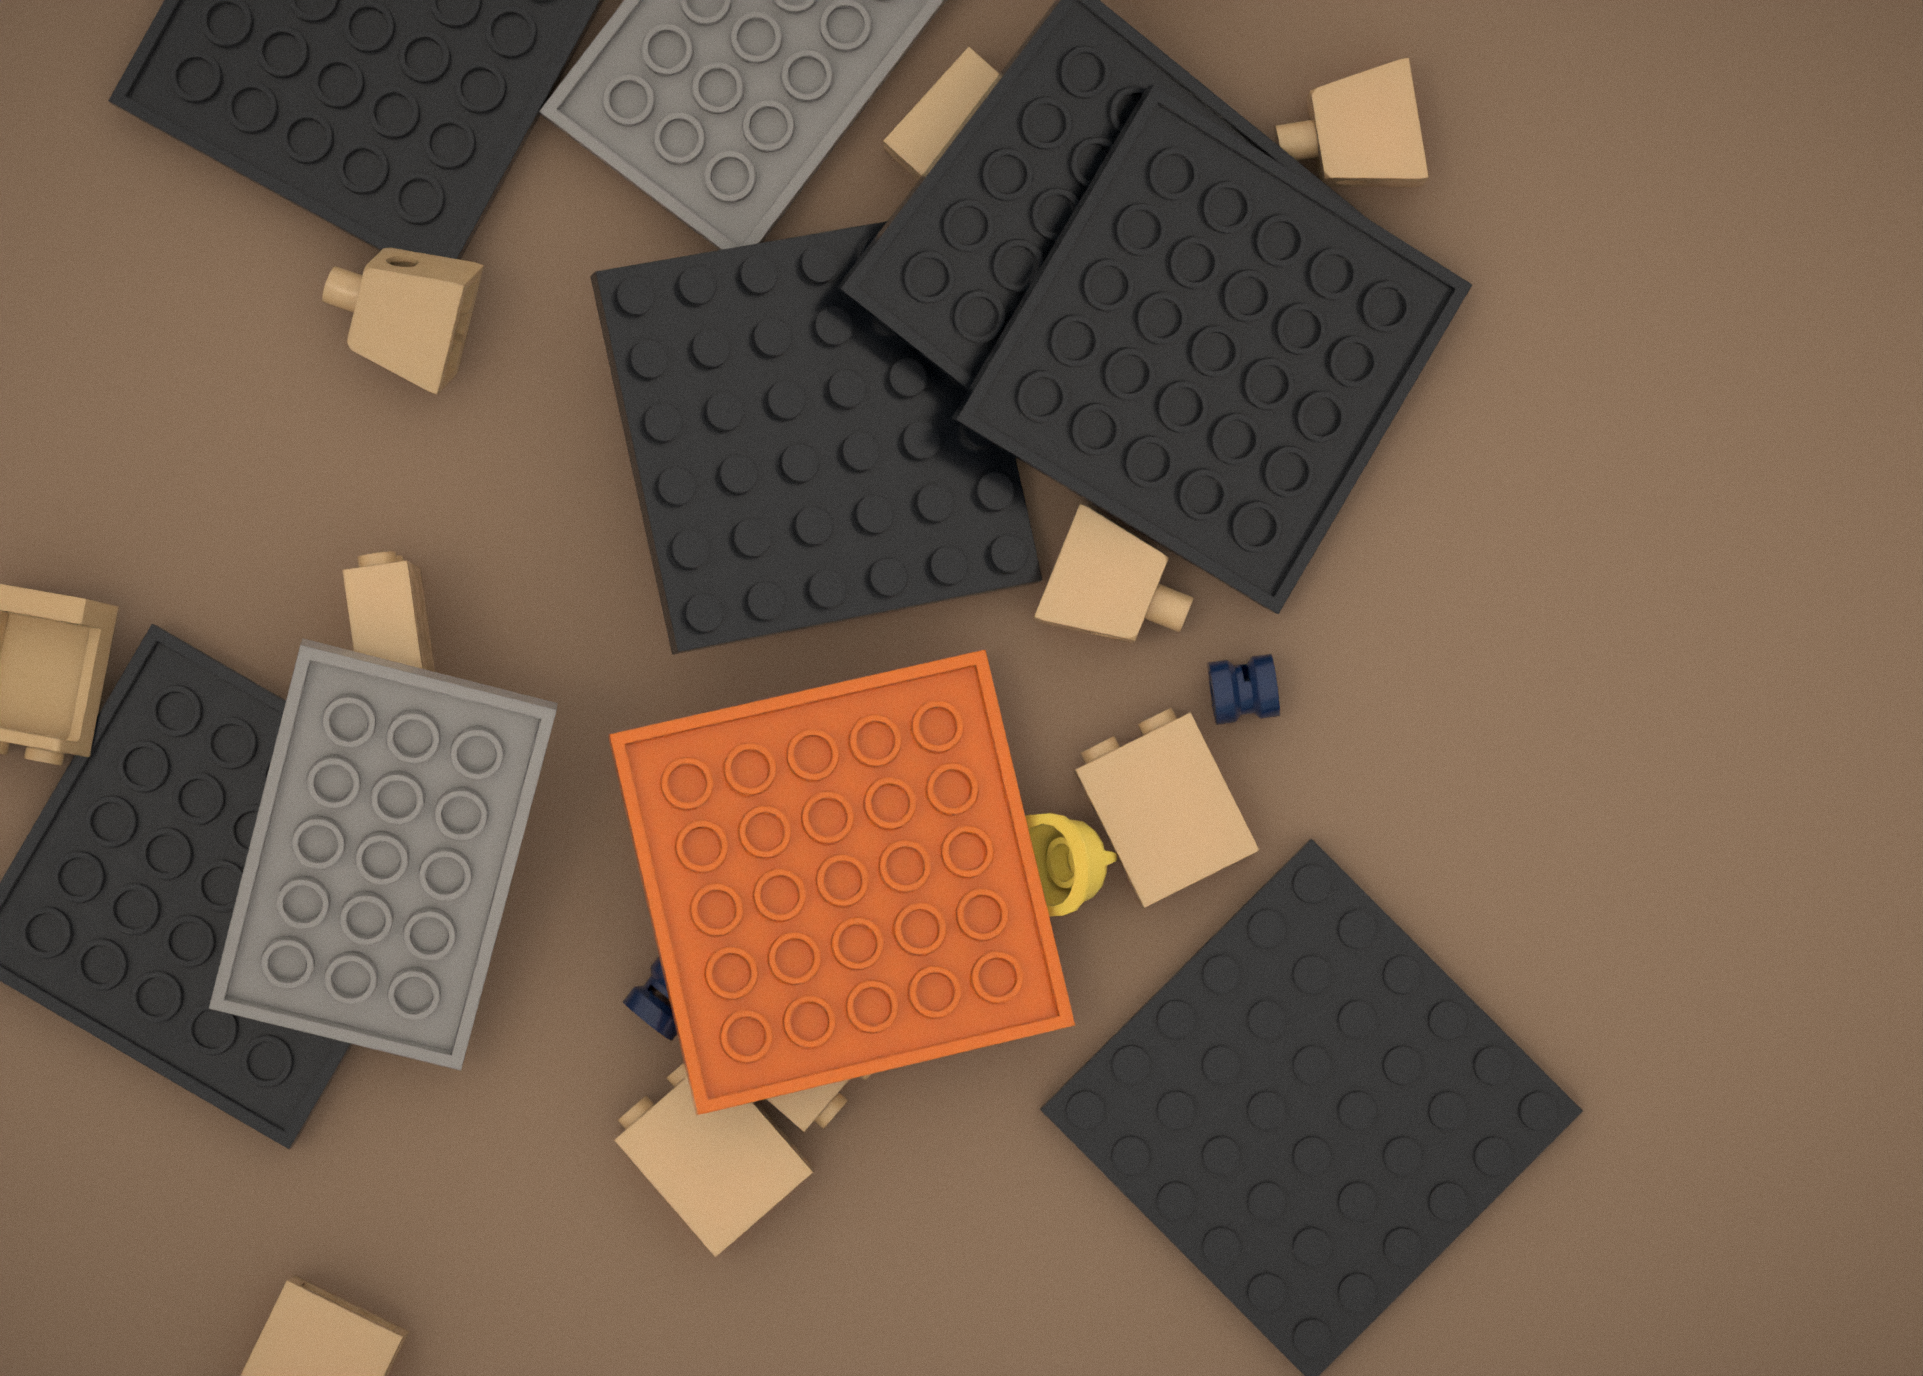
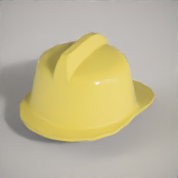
[1025,813,1117,917]

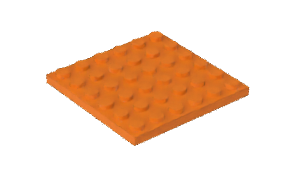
[608,650,1075,1116]

